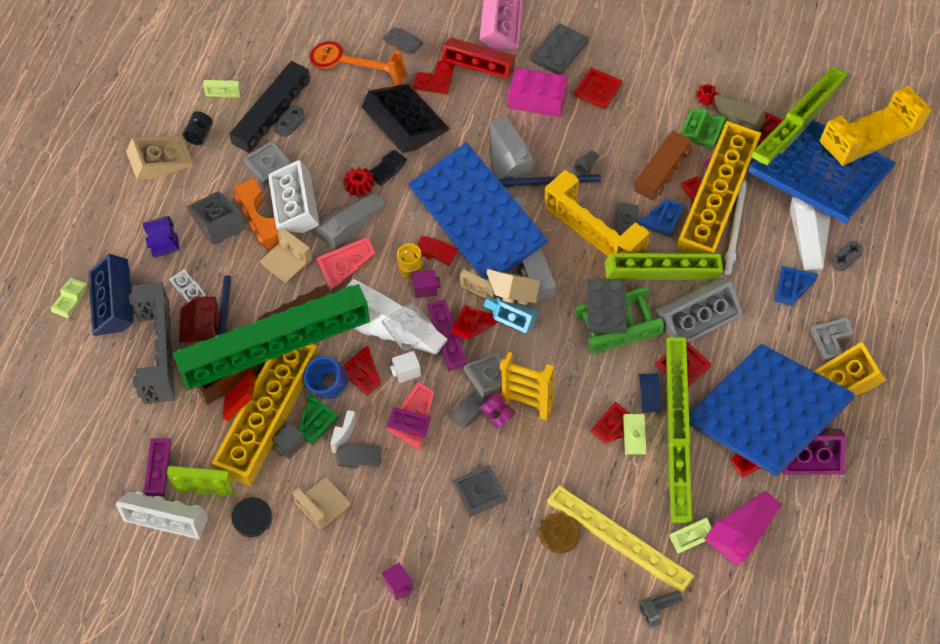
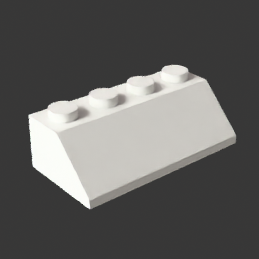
[268,160,320,233]
[116,492,208,540]

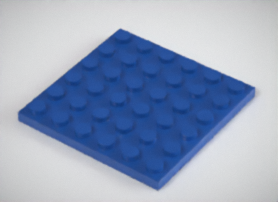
[748,120,896,224]
[689,344,855,477]

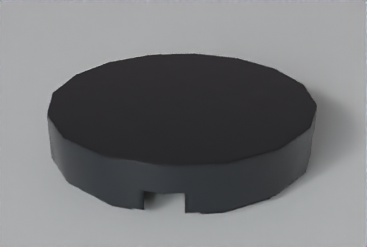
[231,497,272,537]

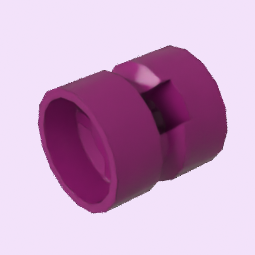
[479,391,516,429]

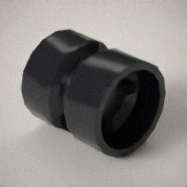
[182,111,213,145]

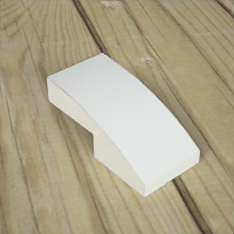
[330,410,357,453]

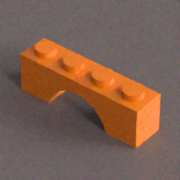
[233,178,280,251]

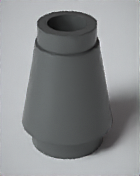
[574,151,599,175]

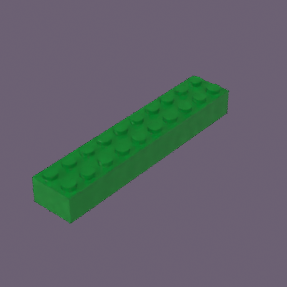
[173,284,370,391]

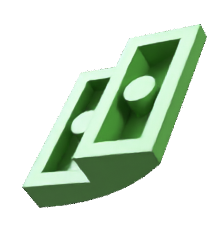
[680,108,727,148]

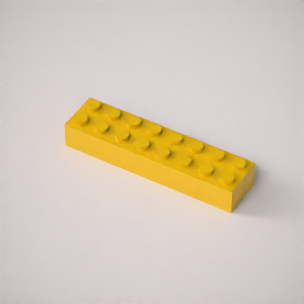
[676,121,761,254]
[211,344,319,487]

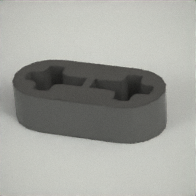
[832,241,863,271]

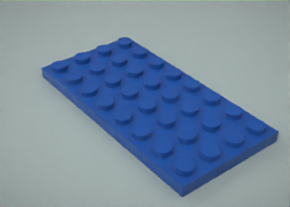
[408,142,549,280]

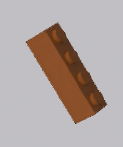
[635,130,692,201]

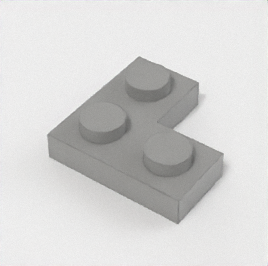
[810,318,854,363]

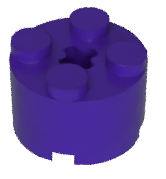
[143,216,179,258]

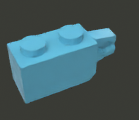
[484,297,539,333]

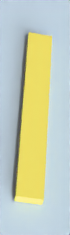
[547,485,694,594]

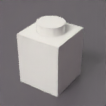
[390,351,421,383]

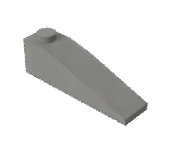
[490,116,533,179]
[309,193,387,250]

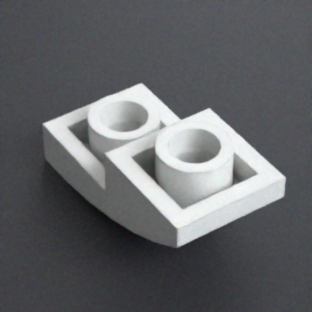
[169,269,206,306]

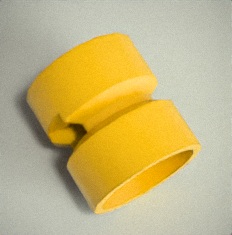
[397,243,422,278]

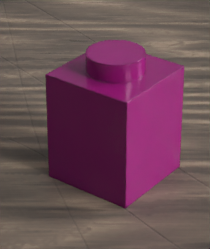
[412,270,441,298]
[382,563,414,600]

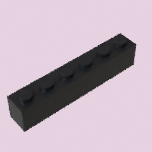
[229,61,310,153]

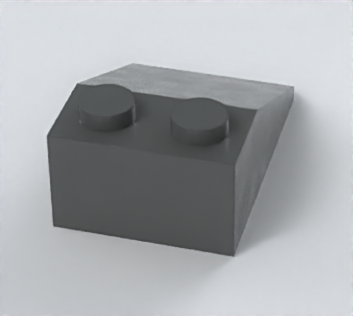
[186,191,246,245]

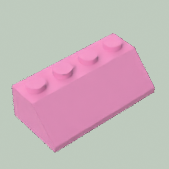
[479,0,523,50]

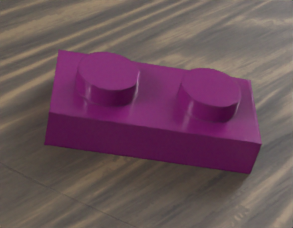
[387,407,431,438]

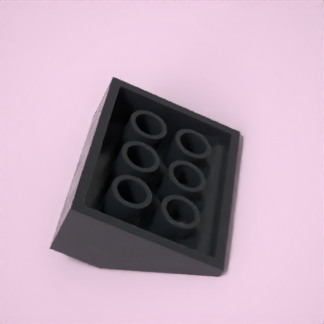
[361,83,449,153]

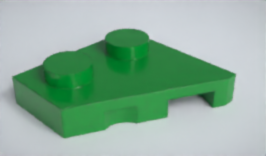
[298,394,339,446]

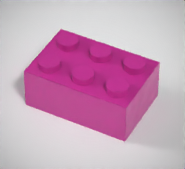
[508,67,568,117]

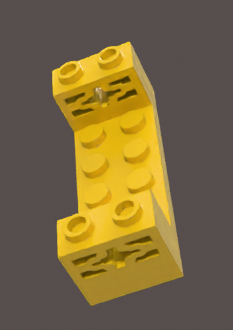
[820,86,932,166]
[545,170,650,257]

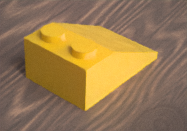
[814,342,887,396]

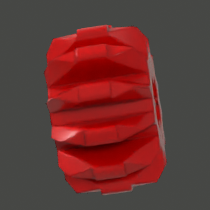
[343,166,375,198]

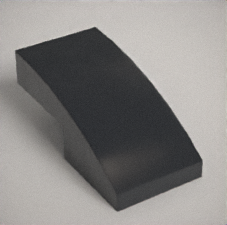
[368,150,407,186]

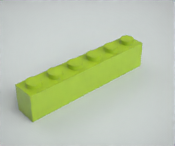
[605,253,723,280]

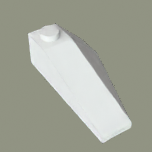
[790,197,830,272]

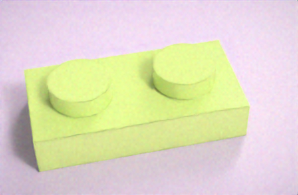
[203,80,241,98]
[669,518,712,554]

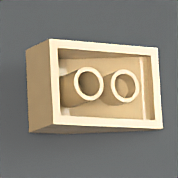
[126,136,193,180]

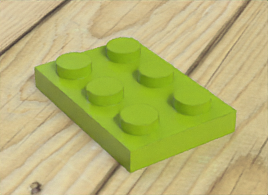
[167,466,234,497]

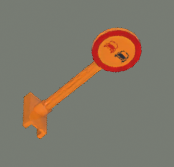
[309,41,408,86]

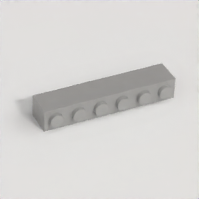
[514,196,556,301]

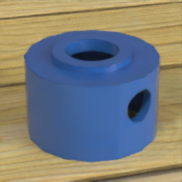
[303,356,348,399]

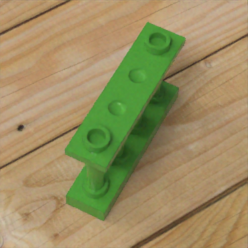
[575,287,664,355]

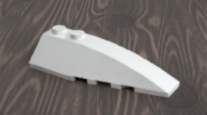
[346,279,448,354]

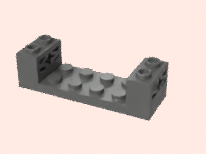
[129,282,175,404]

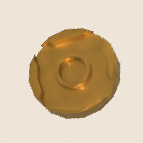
[539,513,580,553]

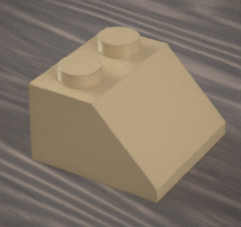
[487,269,540,305]

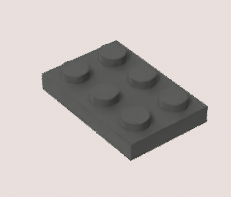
[531,23,589,75]
[586,279,627,333]

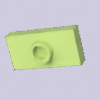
[623,414,646,455]

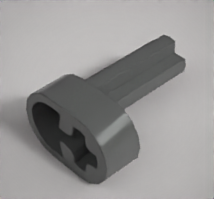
[638,590,683,628]

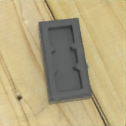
[615,202,639,236]

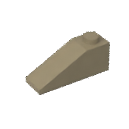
[715,95,766,132]

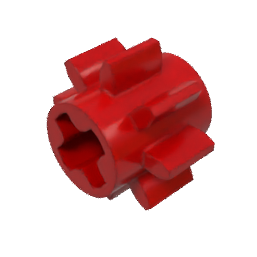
[696,83,719,106]

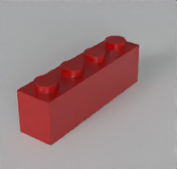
[441,37,516,79]

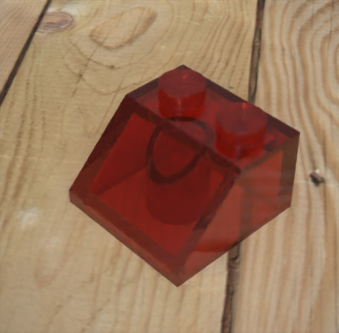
[179,296,219,343]

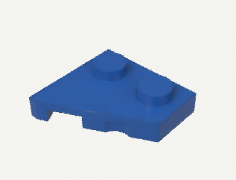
[638,199,685,237]
[774,266,818,305]

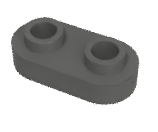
[275,107,305,137]

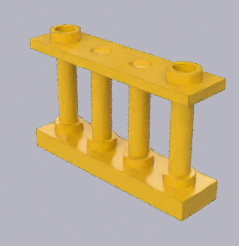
[499,352,555,420]

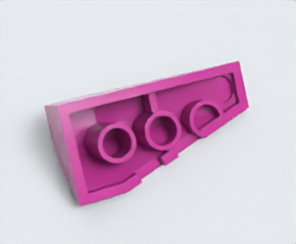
[704,491,781,566]

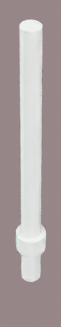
[724,180,747,275]

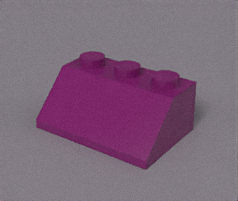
[783,429,846,475]

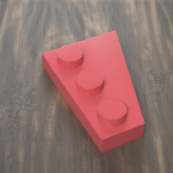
[316,237,375,292]
[386,382,435,450]

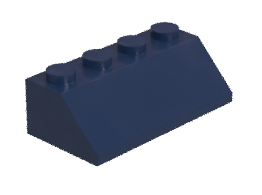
[88,253,134,336]

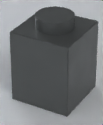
[273,423,305,459]

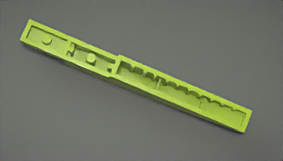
[751,67,849,165]
[666,337,692,523]

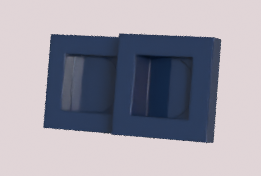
[639,373,662,413]

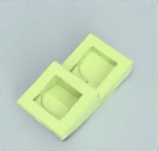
[51,278,87,318]

